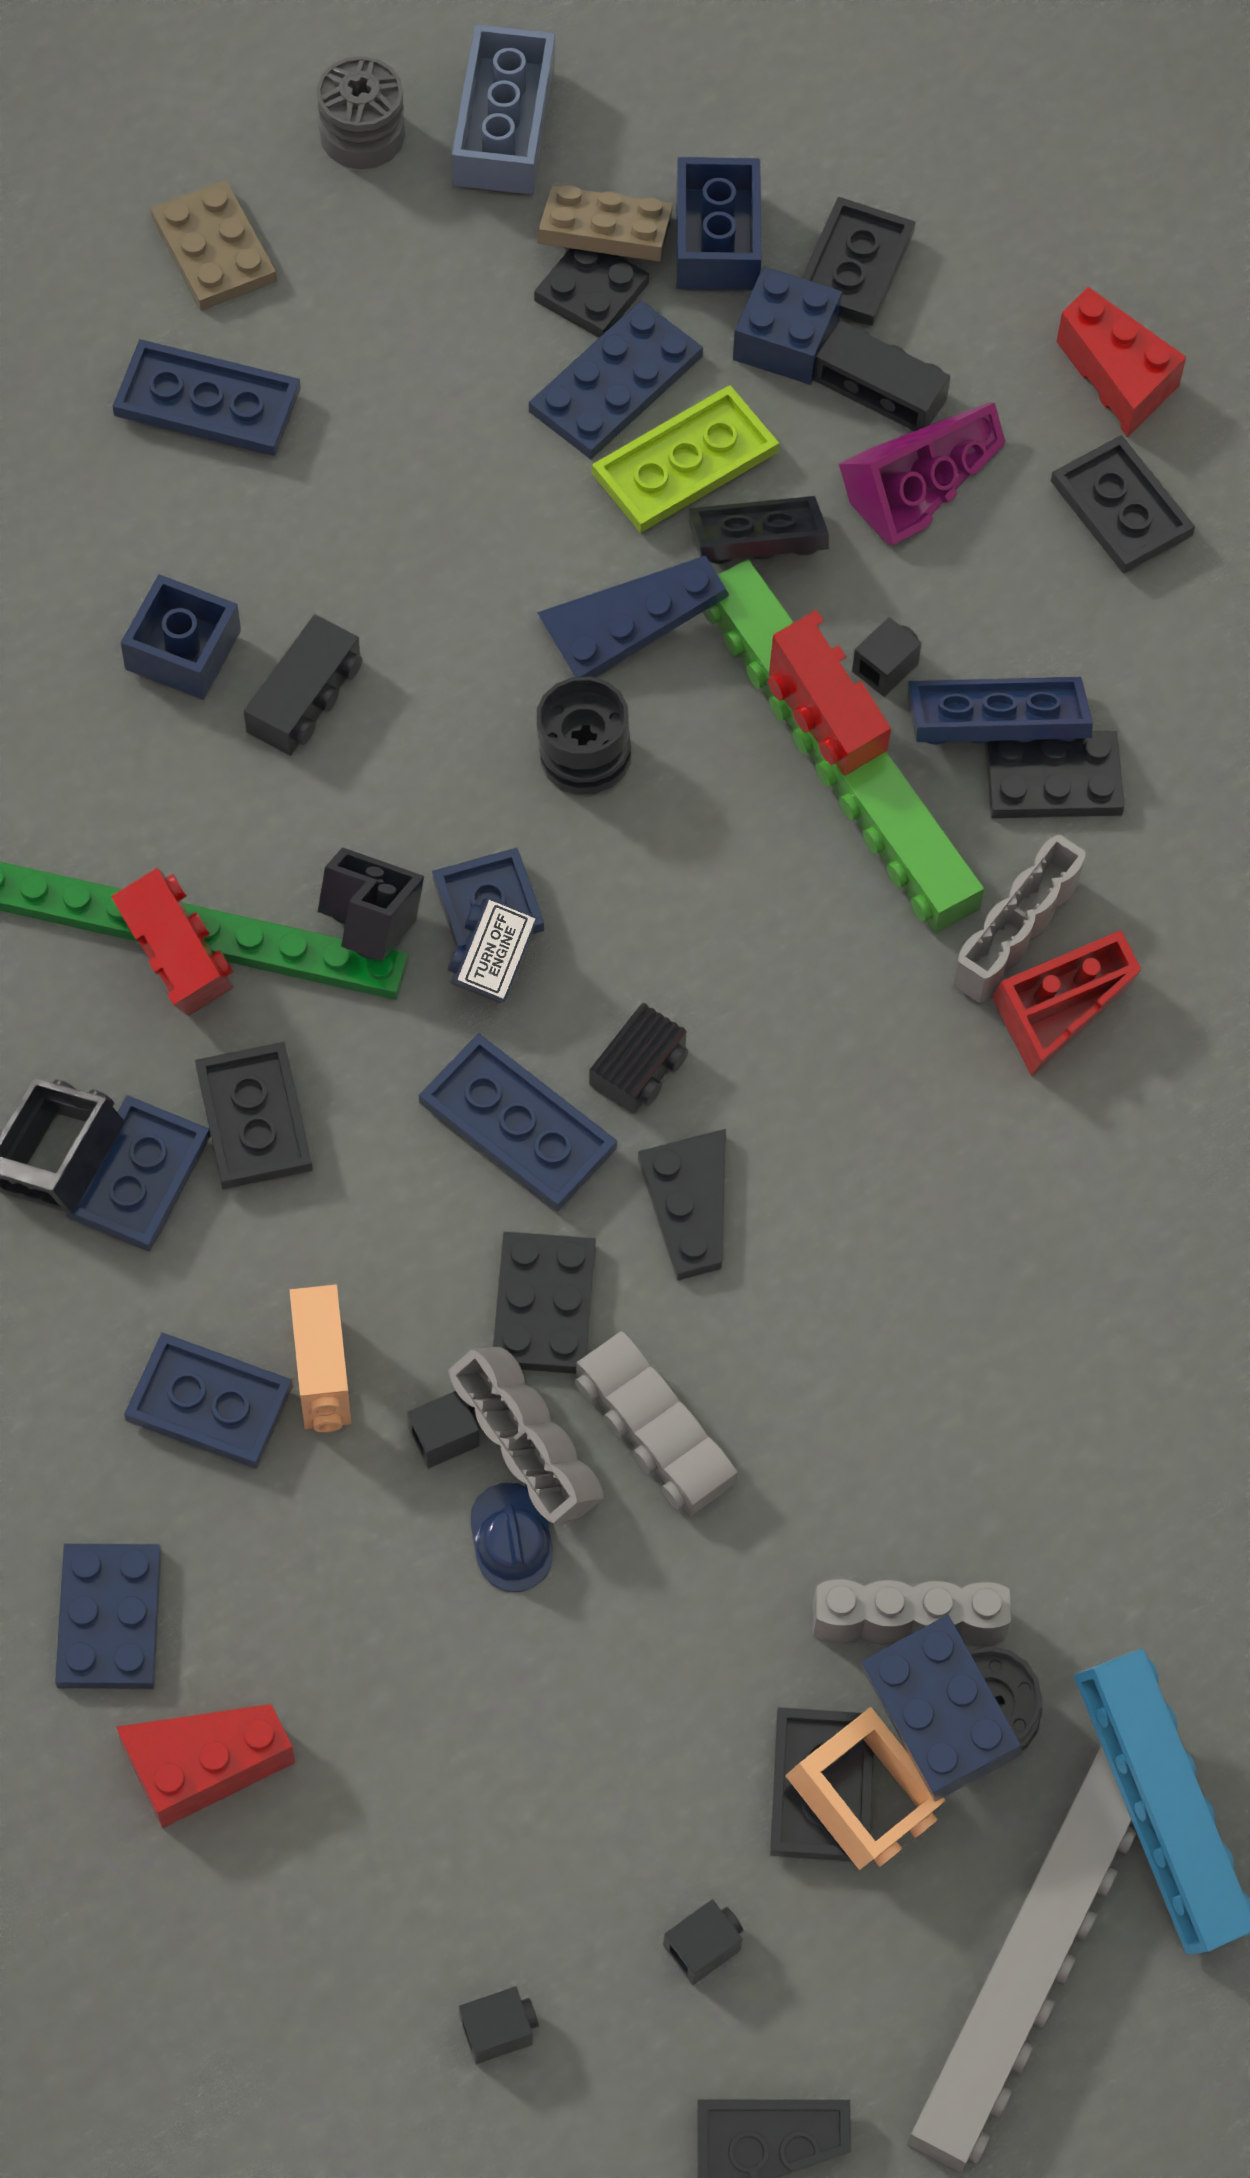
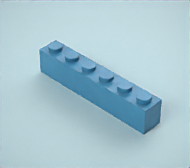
[1073,1648,1250,1955]

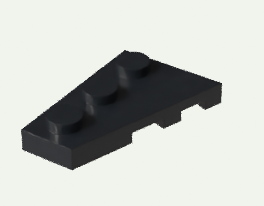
[638,1129,726,1281]
[697,2099,851,2178]

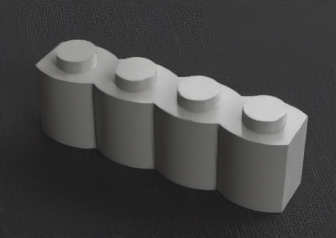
[953,834,1086,1003]
[575,1331,738,1516]
[449,1346,604,1523]
[813,1579,1011,1646]

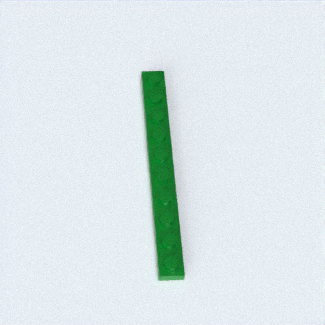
[0,862,408,1000]

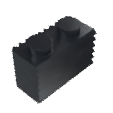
[589,1003,688,1114]

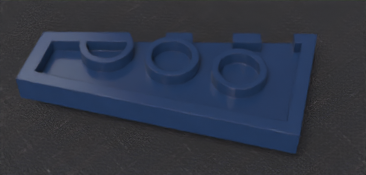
[537,556,729,677]

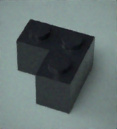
[317,847,424,962]

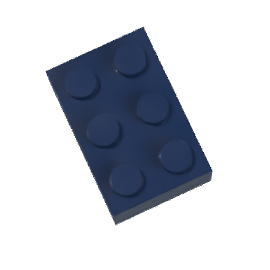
[676,157,762,290]
[861,1614,1022,1802]

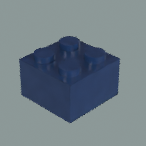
[733,266,842,385]
[121,574,241,700]

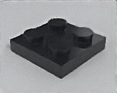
[534,248,650,338]

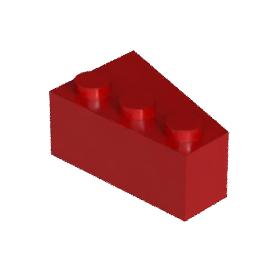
[1056,287,1186,438]
[767,609,891,776]
[111,868,234,1016]
[992,930,1141,1077]
[116,1704,295,1828]

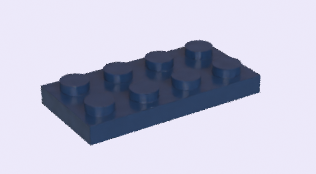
[529,300,703,460]
[112,339,301,456]
[908,677,1093,745]
[419,1033,617,1212]

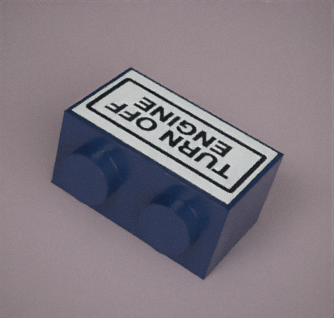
[447,897,538,1003]

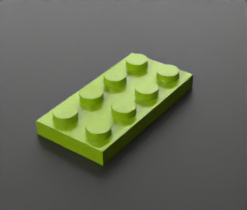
[592,385,779,533]

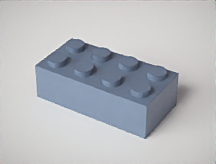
[452,24,555,195]

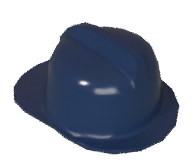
[471,1483,552,1592]

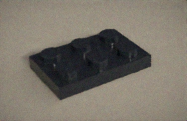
[802,196,916,326]
[1050,435,1195,574]
[689,496,829,564]
[985,731,1124,818]
[195,1042,313,1190]
[493,1231,596,1374]
[770,1707,874,1861]

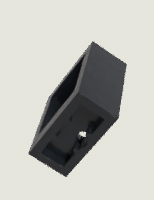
[0,1078,125,1214]

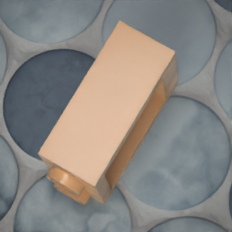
[289,1284,352,1433]
[785,1707,946,1870]

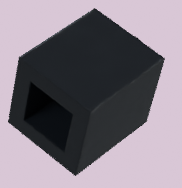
[852,617,922,697]
[407,1391,481,1469]
[663,1899,744,1985]
[459,1986,539,2065]

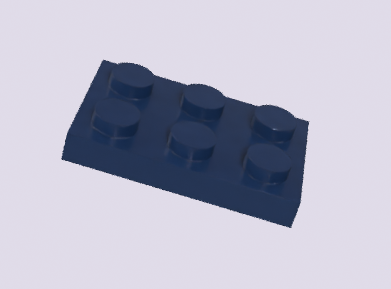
[65,1095,211,1252]
[124,1332,293,1469]
[55,1543,161,1689]

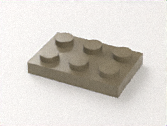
[150,180,277,310]
[537,185,673,262]

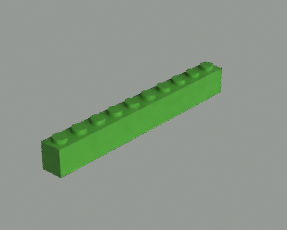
[703,559,984,933]

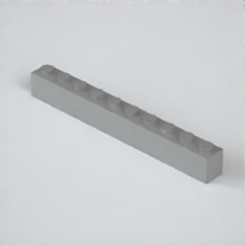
[907,1724,1178,2173]

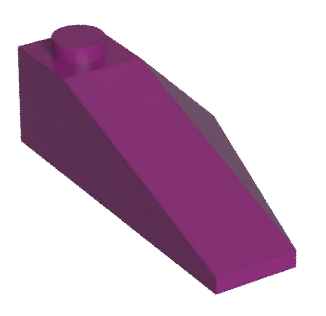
[839,402,1006,545]

